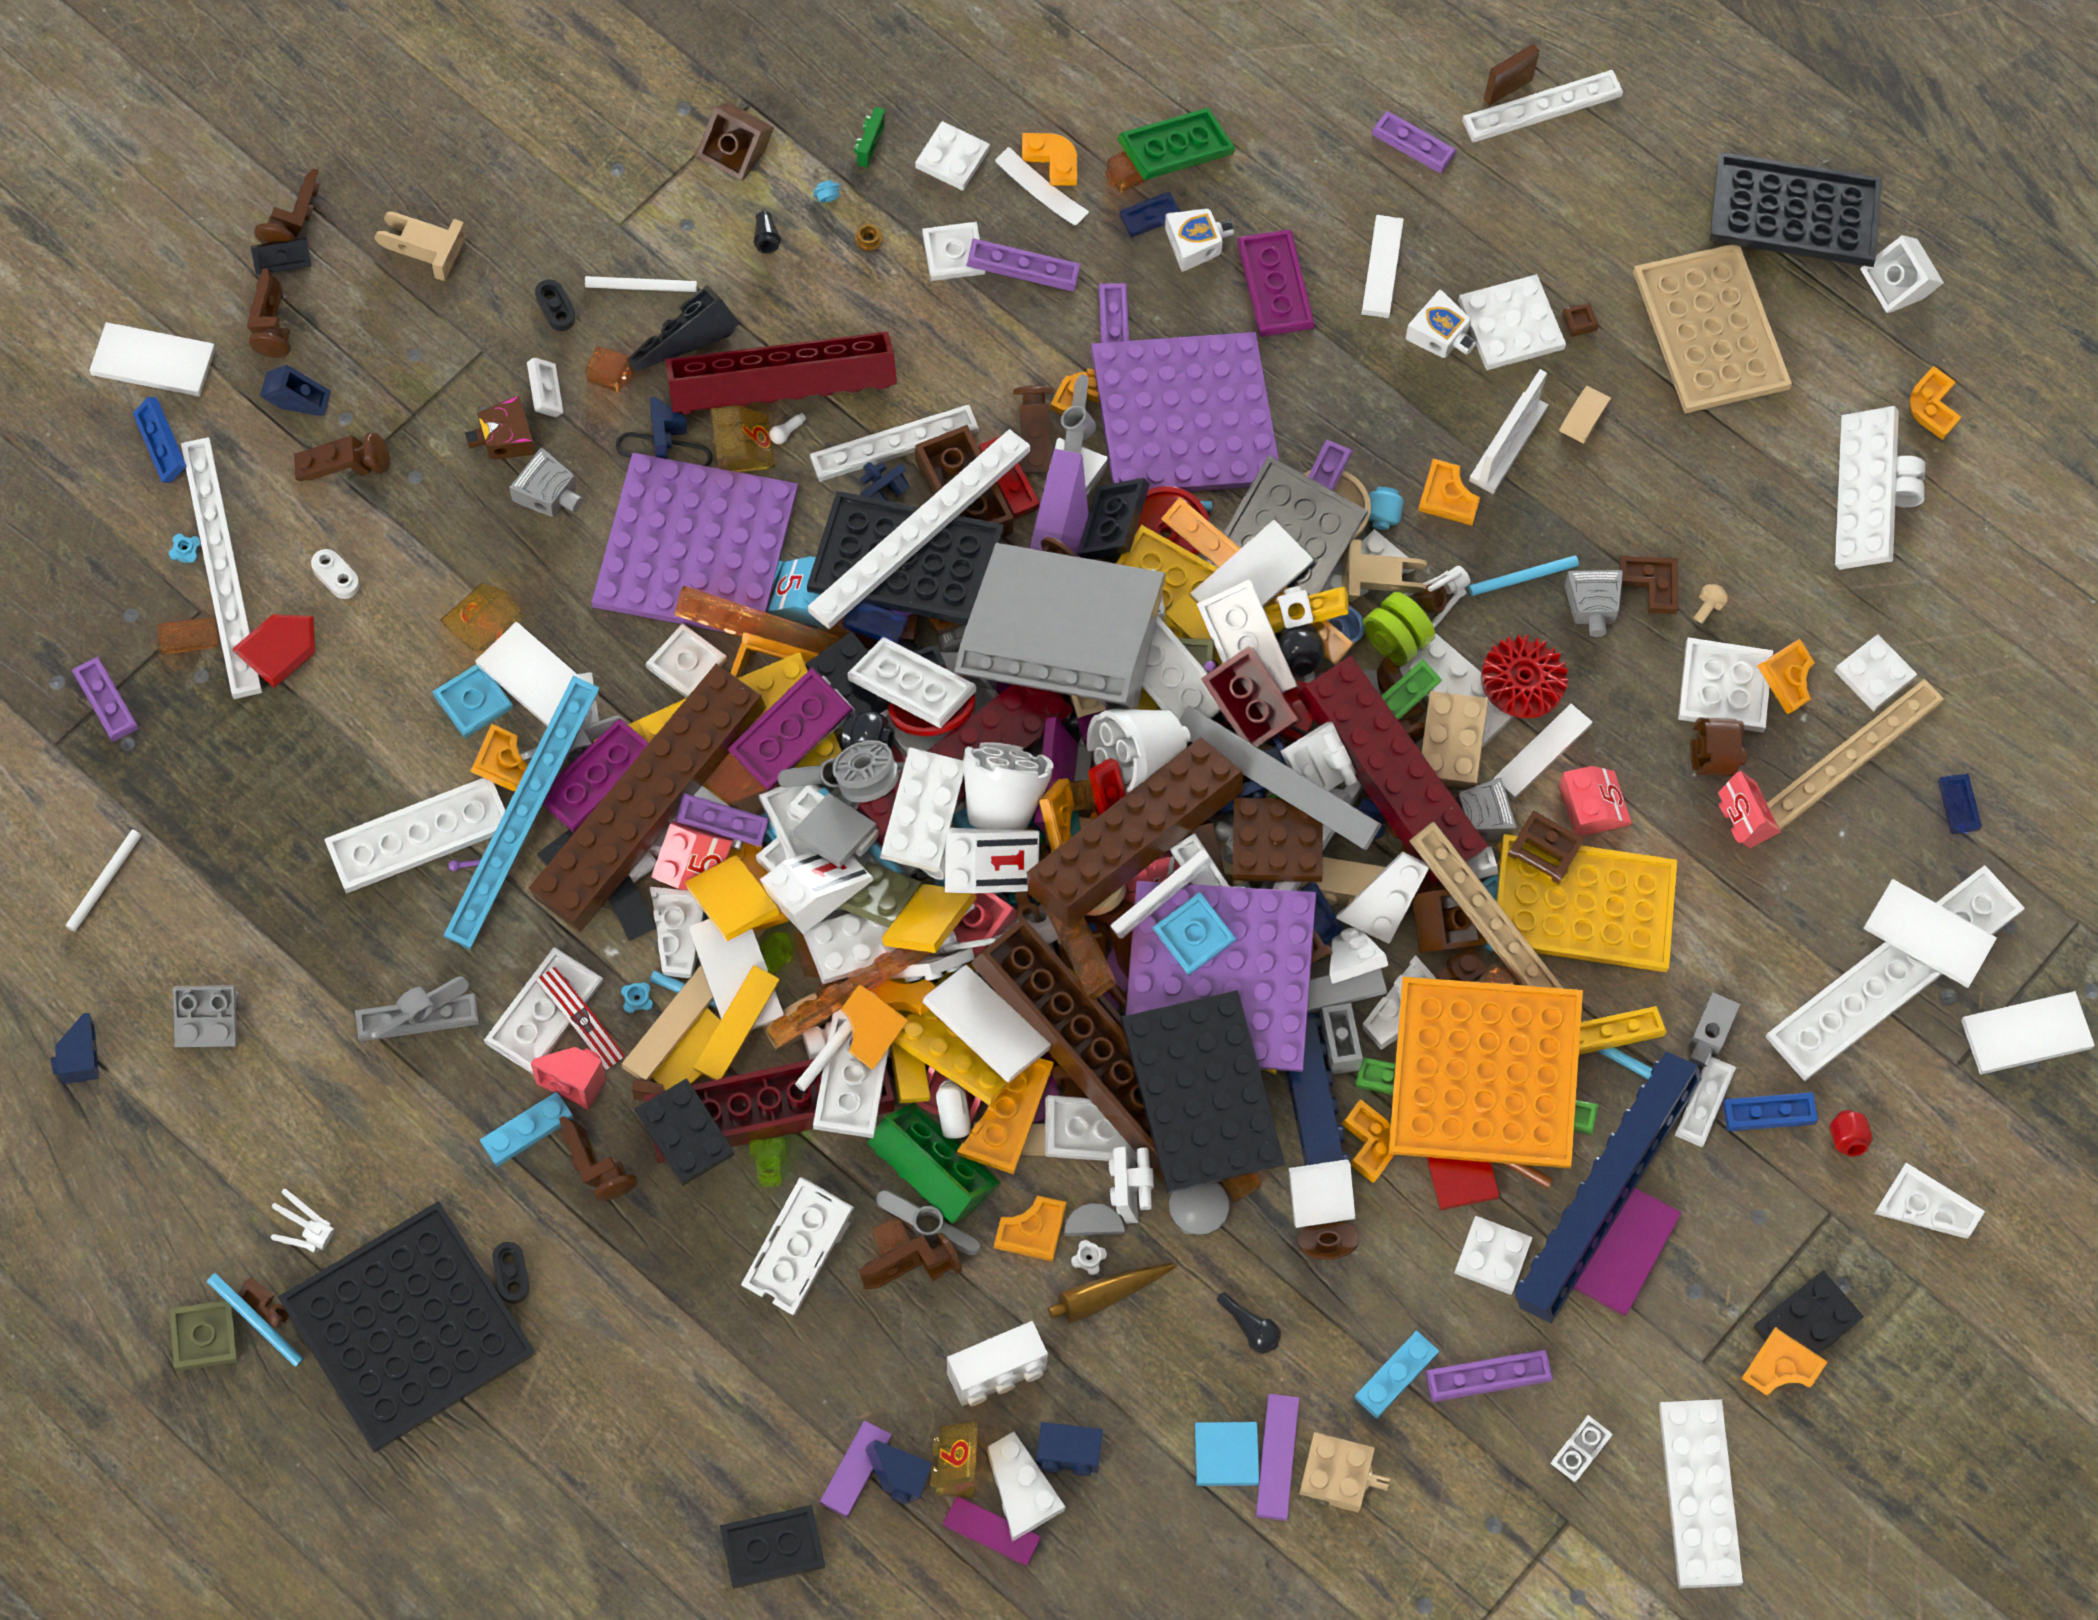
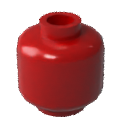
[1829,1110,1873,1157]

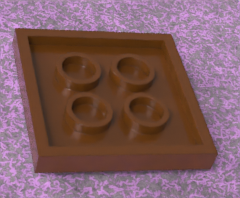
[1233,798,1323,882]

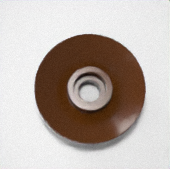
[1298,1221,1359,1260]

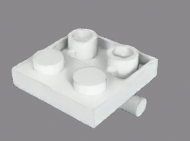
[1280,722,1357,791]
[1109,1147,1154,1224]

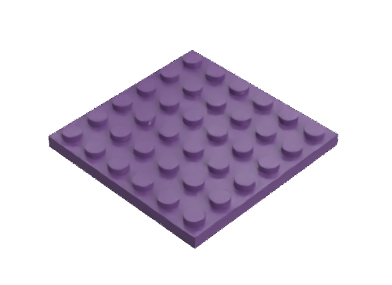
[1090,332,1279,492]
[591,453,799,637]
[1126,881,1316,1072]

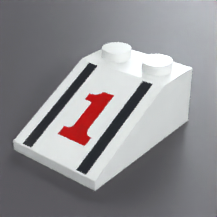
[945,828,1040,893]
[760,851,874,934]

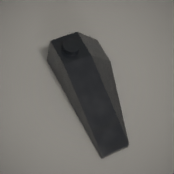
[626,285,740,371]

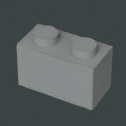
[1320,1003,1363,1075]

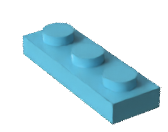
[480,1092,574,1167]
[1354,1330,1439,1419]

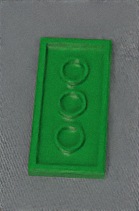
[1117,108,1236,181]

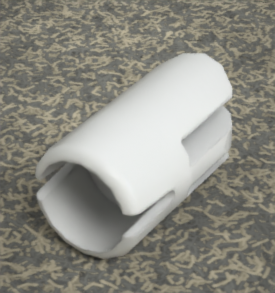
[936,1079,972,1139]

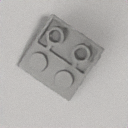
[173,985,239,1047]

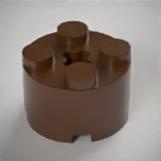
[1690,717,1747,777]

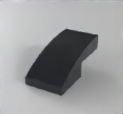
[608,875,656,941]

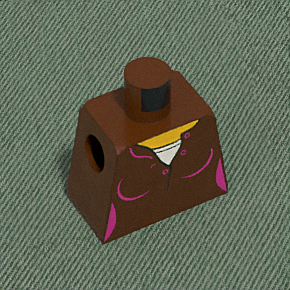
[465,395,535,459]

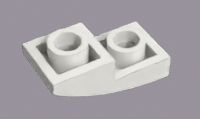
[1550,1415,1613,1483]

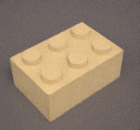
[1422,691,1488,789]

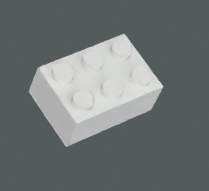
[947,1321,1048,1406]

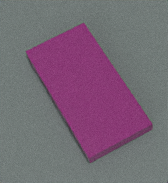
[1237,229,1314,337]
[728,668,853,791]
[1034,717,1078,838]
[542,718,649,833]
[1574,1188,1682,1317]

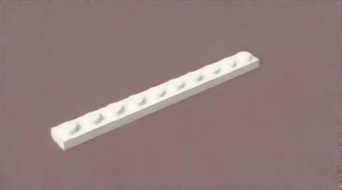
[808,429,1030,629]
[181,437,262,699]

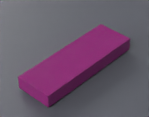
[943,1496,1041,1567]

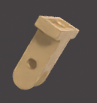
[375,212,467,281]
[1342,539,1427,602]

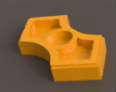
[866,977,936,1016]

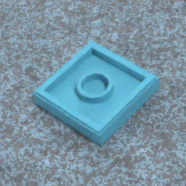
[432,664,513,739]
[1152,892,1237,976]
[1194,1422,1259,1486]

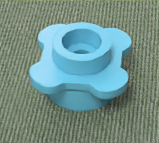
[813,180,840,203]
[169,534,201,563]
[621,982,653,1013]

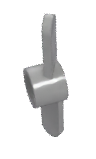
[1061,374,1096,454]
[521,715,626,760]
[778,758,839,789]
[368,976,468,1039]
[876,1190,980,1255]

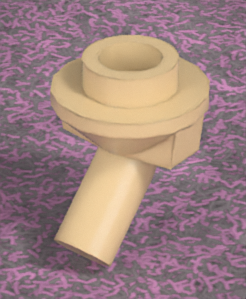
[1693,584,1728,624]

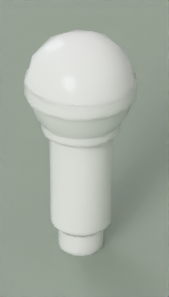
[769,413,806,444]

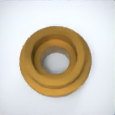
[855,224,882,251]

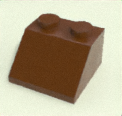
[695,102,774,181]
[1412,889,1487,953]

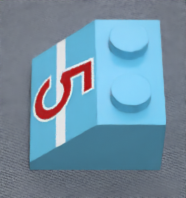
[768,556,824,628]

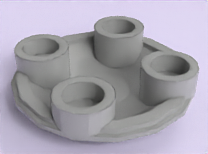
[1169,1182,1229,1235]

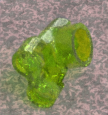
[749,1138,786,1187]

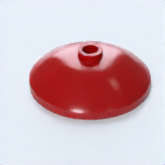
[1135,486,1209,556]
[888,693,976,737]

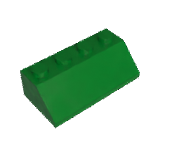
[867,1102,1001,1224]

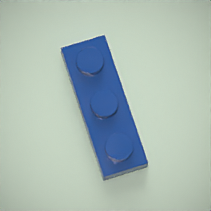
[133,397,187,483]
[1723,1092,1818,1131]

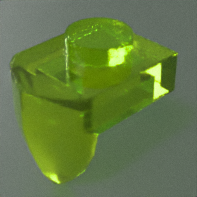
[759,932,793,975]

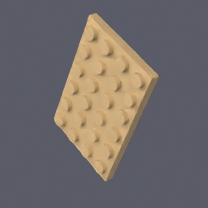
[1633,244,1792,413]

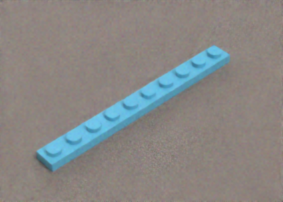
[443,675,600,950]

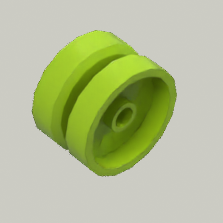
[1362,592,1435,666]

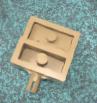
[1299,1432,1390,1513]

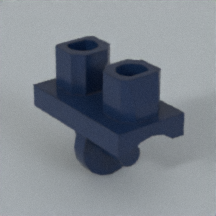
[860,462,910,501]

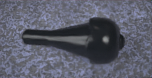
[1217,1292,1281,1354]

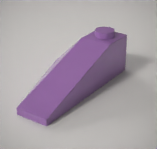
[1030,448,1089,557]

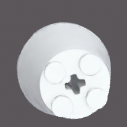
[1087,709,1190,795]
[963,742,1053,830]

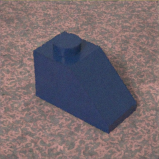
[260,365,331,416]
[51,1013,99,1084]
[866,1440,932,1504]

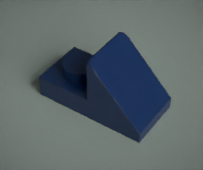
[650,397,687,459]

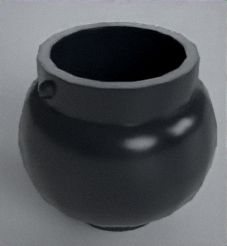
[1278,624,1325,676]
[842,711,895,750]

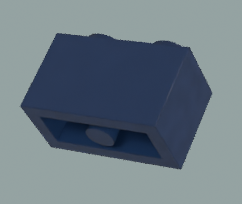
[1036,1422,1103,1476]

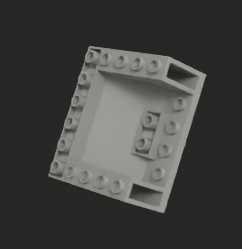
[954,543,1166,710]

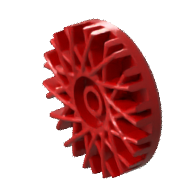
[1481,635,1568,718]

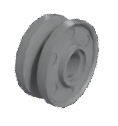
[833,740,899,802]

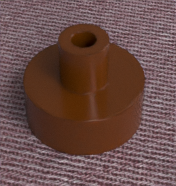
[1417,584,1447,613]

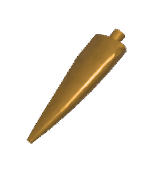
[1047,1263,1176,1324]

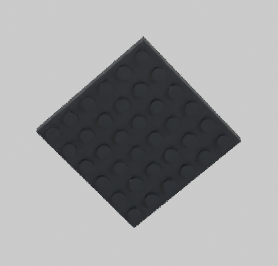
[278,1201,535,1453]

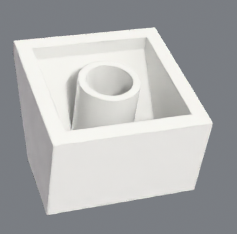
[1860,235,1944,313]

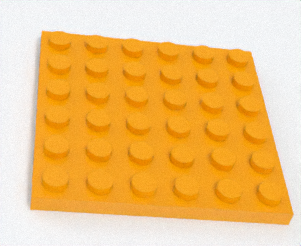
[1389,977,1583,1168]

